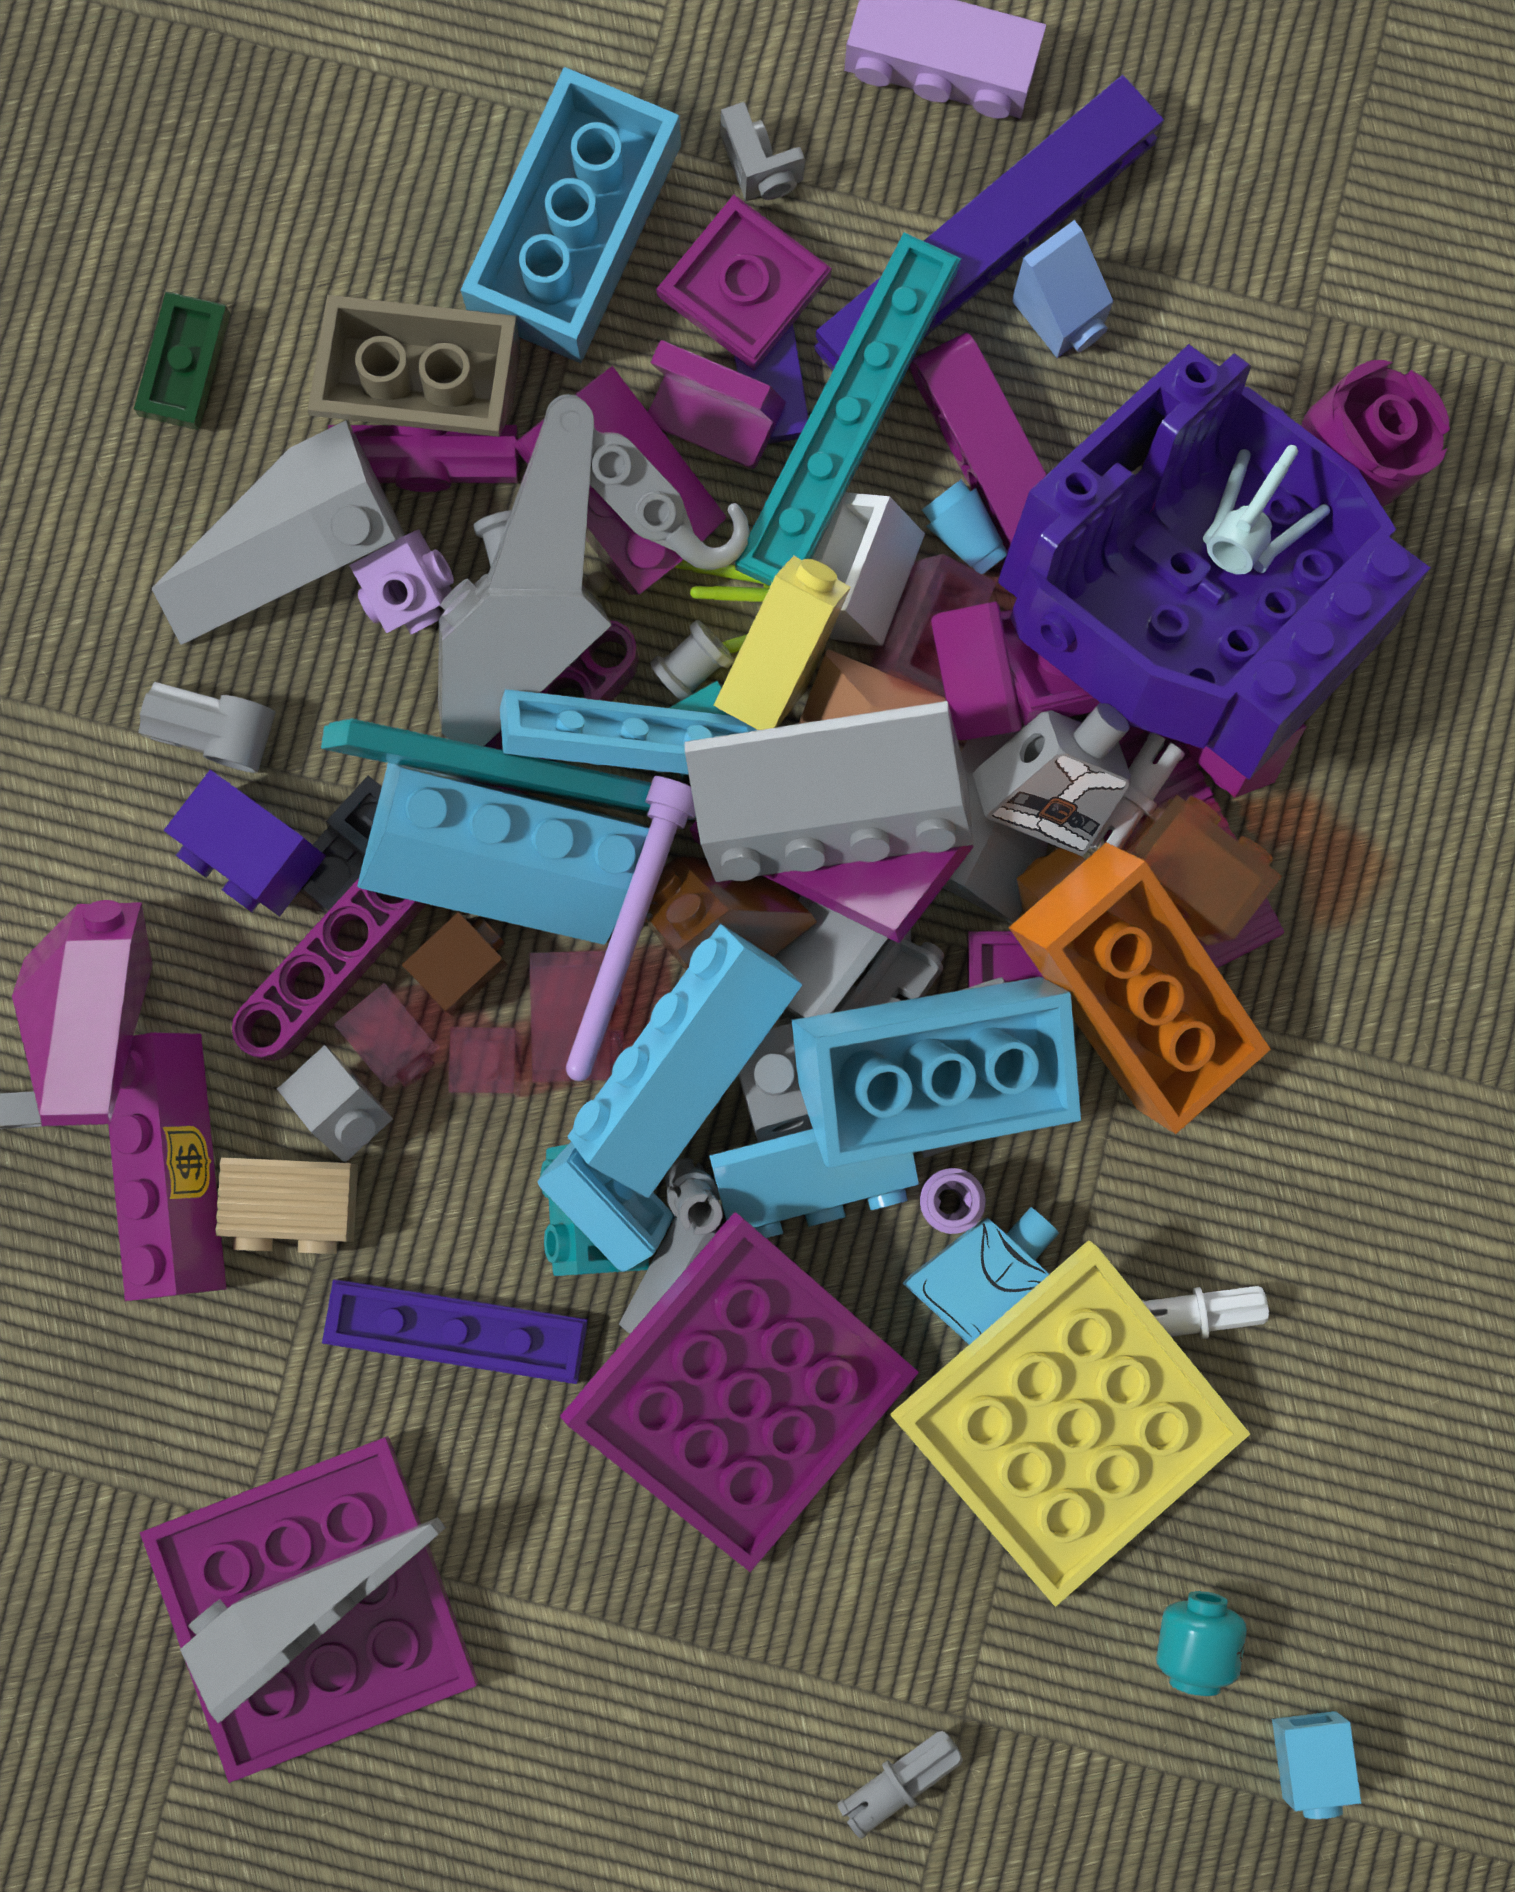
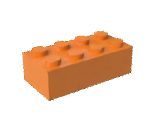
[1009,842,1271,1134]

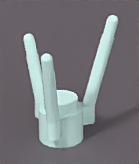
[1203,445,1330,574]

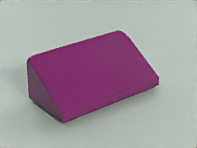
[931,601,1022,741]

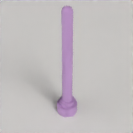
[566,776,696,1081]

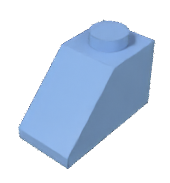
[1012,220,1113,358]

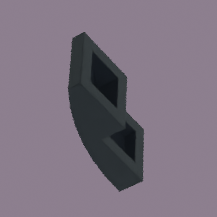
[300,775,382,913]

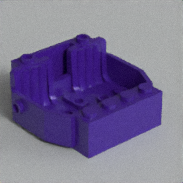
[997,344,1430,780]

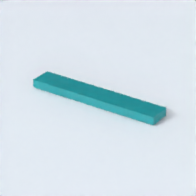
[735,232,961,586]
[321,719,696,820]

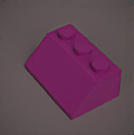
[513,366,727,595]

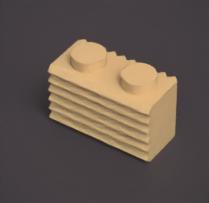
[215,1158,358,1254]

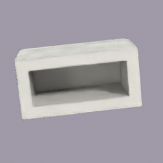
[812,492,925,646]

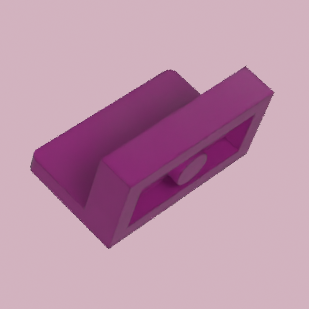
[648,340,786,469]

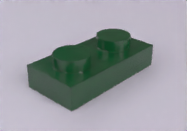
[134,291,230,431]

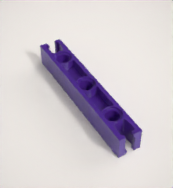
[815,74,1164,371]

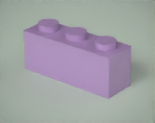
[844,0,1046,119]

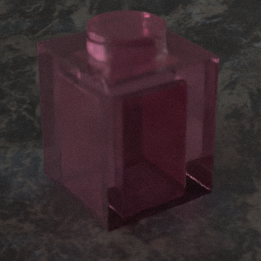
[334,983,440,1087]
[449,1027,522,1097]

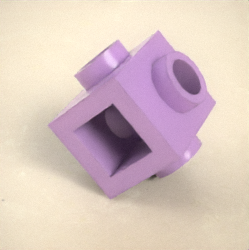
[349,529,454,635]

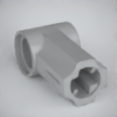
[139,682,276,773]

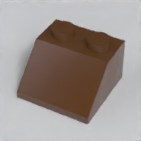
[645,856,817,970]

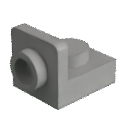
[720,102,805,201]

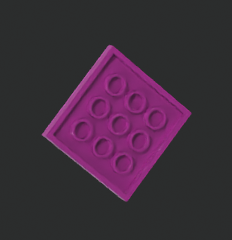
[560,1212,919,1572]
[140,1435,479,1783]

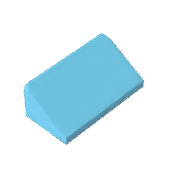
[537,1142,675,1271]

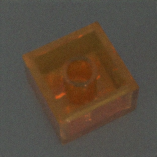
[1122,795,1282,946]

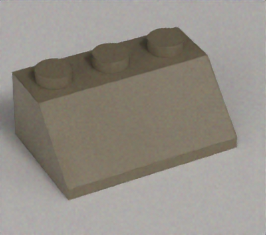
[308,295,521,437]

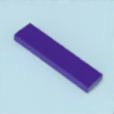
[322,1279,589,1384]

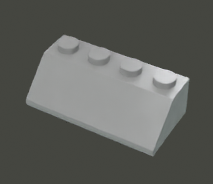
[685,701,973,882]

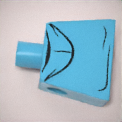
[903,1207,1059,1345]

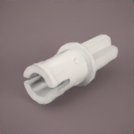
[1141,1286,1269,1339]

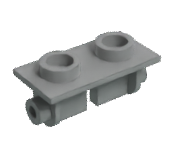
[835,929,944,1012]

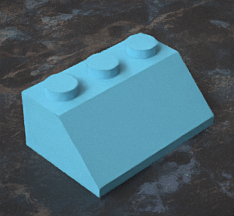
[710,1129,919,1238]

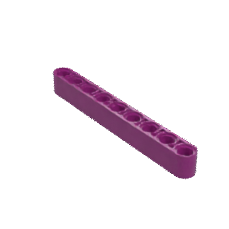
[232,620,639,1061]

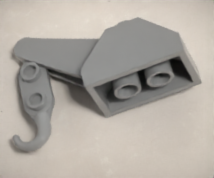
[438,394,750,746]

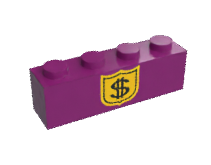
[108,1032,227,1301]

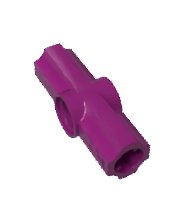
[328,424,520,492]

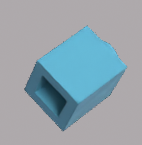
[1272,1711,1361,1819]

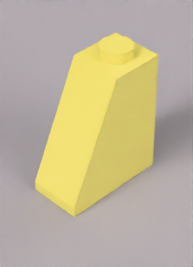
[713,556,851,730]

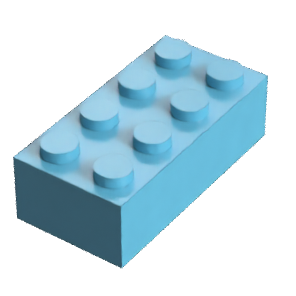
[461,67,681,363]

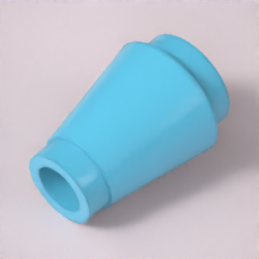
[922,479,1008,576]

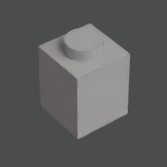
[277,1045,393,1163]

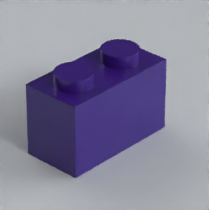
[163,769,326,917]

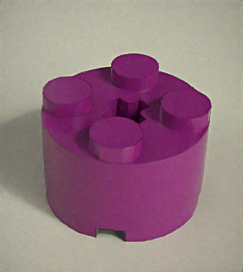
[1301,360,1450,507]

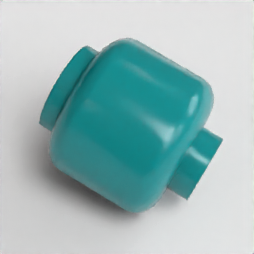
[1156,1591,1247,1696]

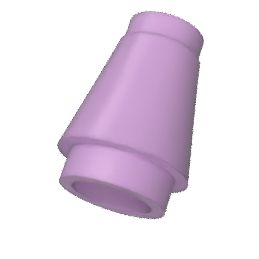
[920,1168,985,1234]

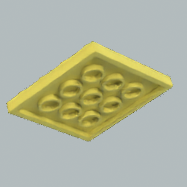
[890,1240,1250,1607]

